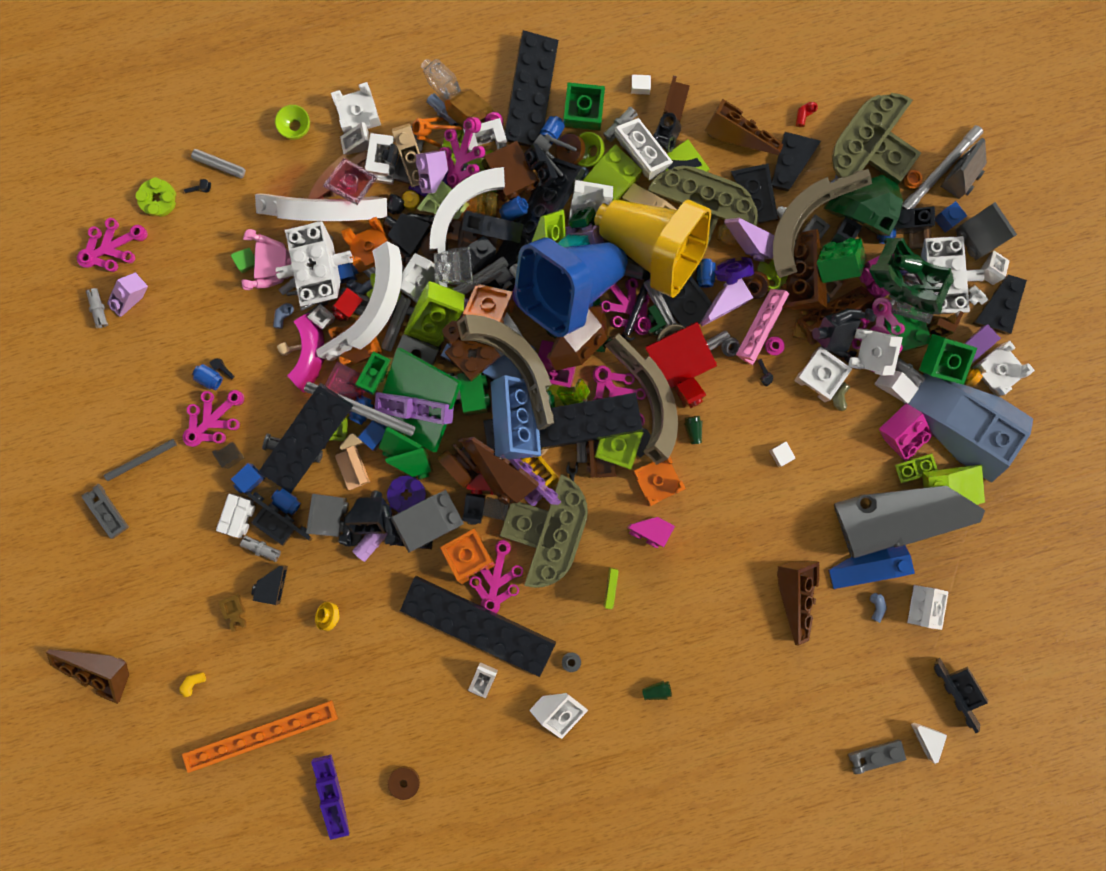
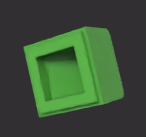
[230,248,255,273]

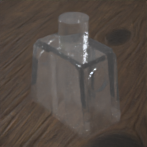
[421,59,461,100]
[434,247,473,285]

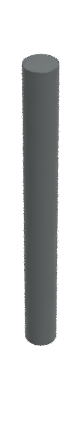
[104,439,177,481]

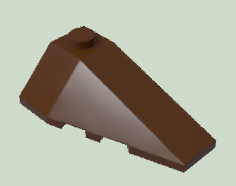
[705,99,783,155]
[782,229,827,311]
[461,437,539,505]
[777,561,819,646]
[46,650,129,704]

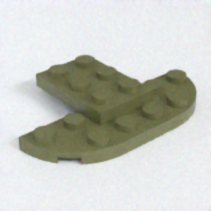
[832,93,921,184]
[648,166,758,254]
[500,475,588,588]

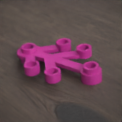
[439,117,485,188]
[77,218,148,272]
[599,278,651,335]
[852,297,905,372]
[593,366,646,425]
[183,390,244,447]
[470,540,523,613]

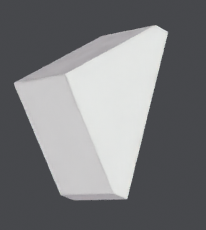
[340,122,370,155]
[981,250,1009,285]
[874,371,919,404]
[468,662,498,698]
[911,723,947,764]

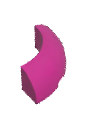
[287,313,325,393]

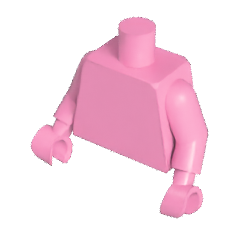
[241,229,291,290]

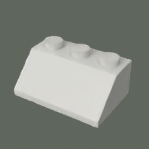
[614,118,673,181]

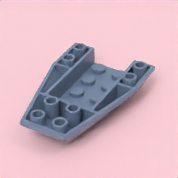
[904,373,1033,483]

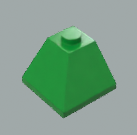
[379,426,426,458]
[385,448,433,480]

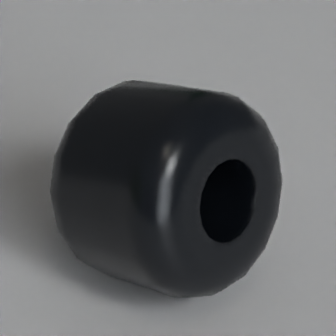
[387,193,405,214]

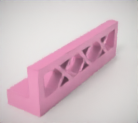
[736,289,789,365]

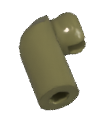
[832,382,850,411]

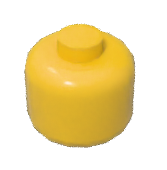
[402,190,421,211]

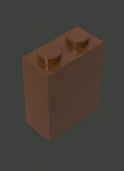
[482,141,539,202]

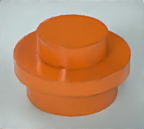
[903,170,923,189]

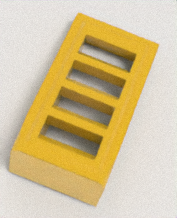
[521,456,559,488]

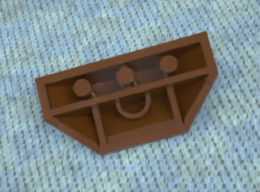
[547,305,608,371]

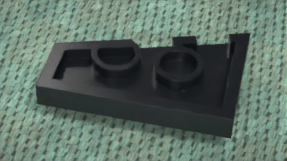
[772,132,821,191]
[731,163,778,224]
[972,274,1027,335]

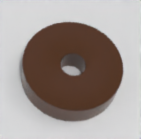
[556,134,585,165]
[388,766,420,800]

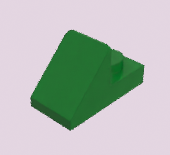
[355,351,391,395]

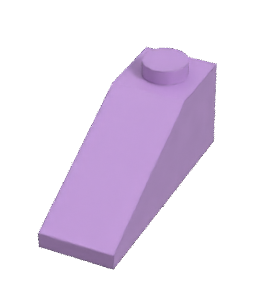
[724,218,775,262]
[700,278,753,327]

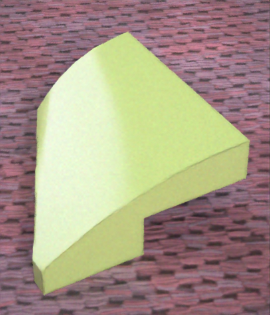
[417,181,469,220]

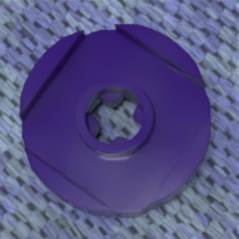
[714,257,754,285]
[387,475,426,513]

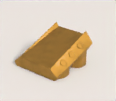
[444,88,494,128]

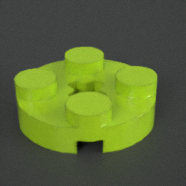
[135,177,176,217]

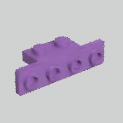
[508,459,561,506]

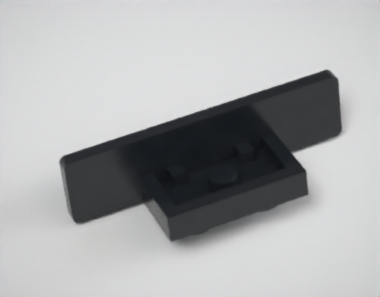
[246,492,313,546]
[934,658,988,733]

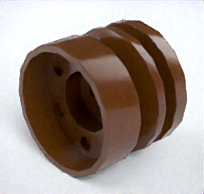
[437,436,480,488]

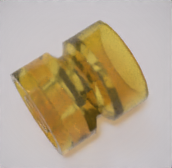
[469,191,498,217]

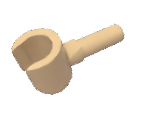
[277,342,302,356]

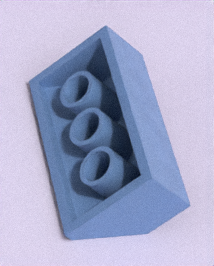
[490,375,541,459]

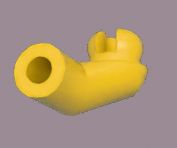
[179,672,206,697]

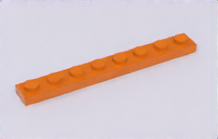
[182,700,338,773]

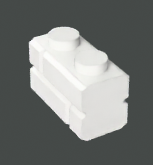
[216,494,255,538]

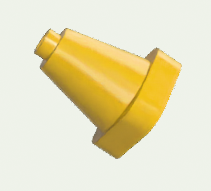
[594,199,711,298]

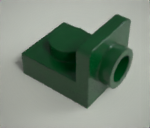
[569,206,596,228]
[647,305,666,336]

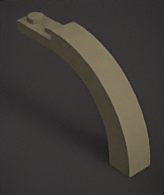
[773,169,872,278]
[457,315,554,430]
[605,333,678,465]

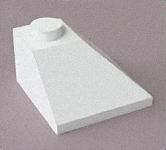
[530,693,588,739]

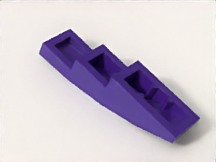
[311,754,350,840]

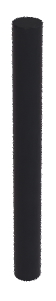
[623,272,651,336]

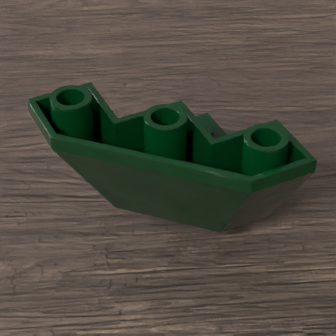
[823,175,903,236]

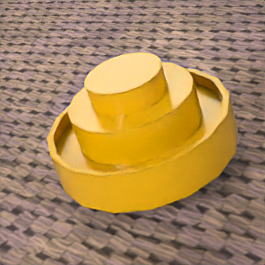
[315,602,339,631]

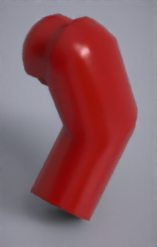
[796,102,818,127]

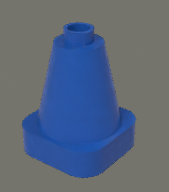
[514,237,628,337]

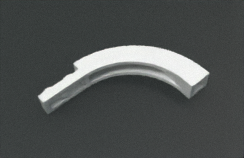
[430,167,505,287]
[255,193,387,221]
[316,241,402,361]

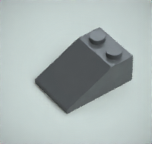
[940,138,987,199]
[955,202,1017,261]
[391,490,464,553]
[306,494,349,537]

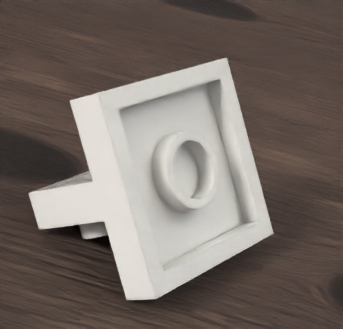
[907,585,948,630]

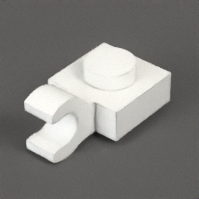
[968,284,988,305]

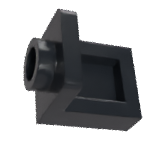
[462,493,486,525]

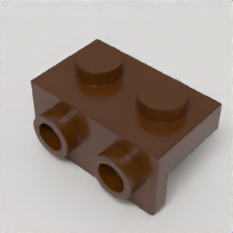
[586,439,616,478]

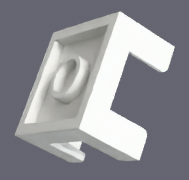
[331,82,381,134]
[463,118,507,154]
[365,133,398,185]
[568,180,613,225]
[400,253,450,303]
[848,329,903,375]
[972,341,1035,396]
[794,347,852,402]

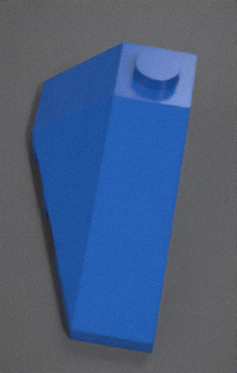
[829,545,915,589]

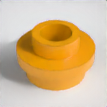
[965,368,983,386]

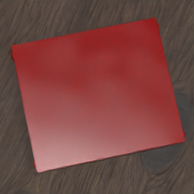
[645,322,717,388]

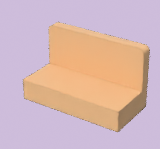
[335,446,370,490]

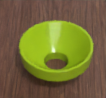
[275,105,310,140]
[578,132,605,167]

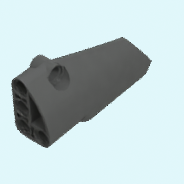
[834,486,985,558]

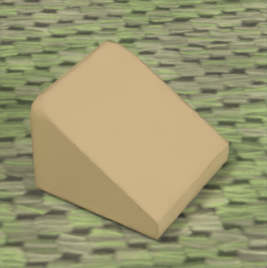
[340,433,365,451]

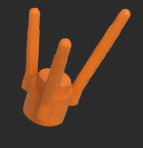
[412,117,462,147]

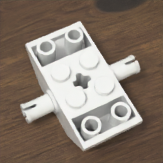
[275,221,353,307]
[904,236,985,315]

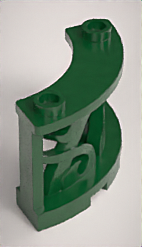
[869,238,954,315]

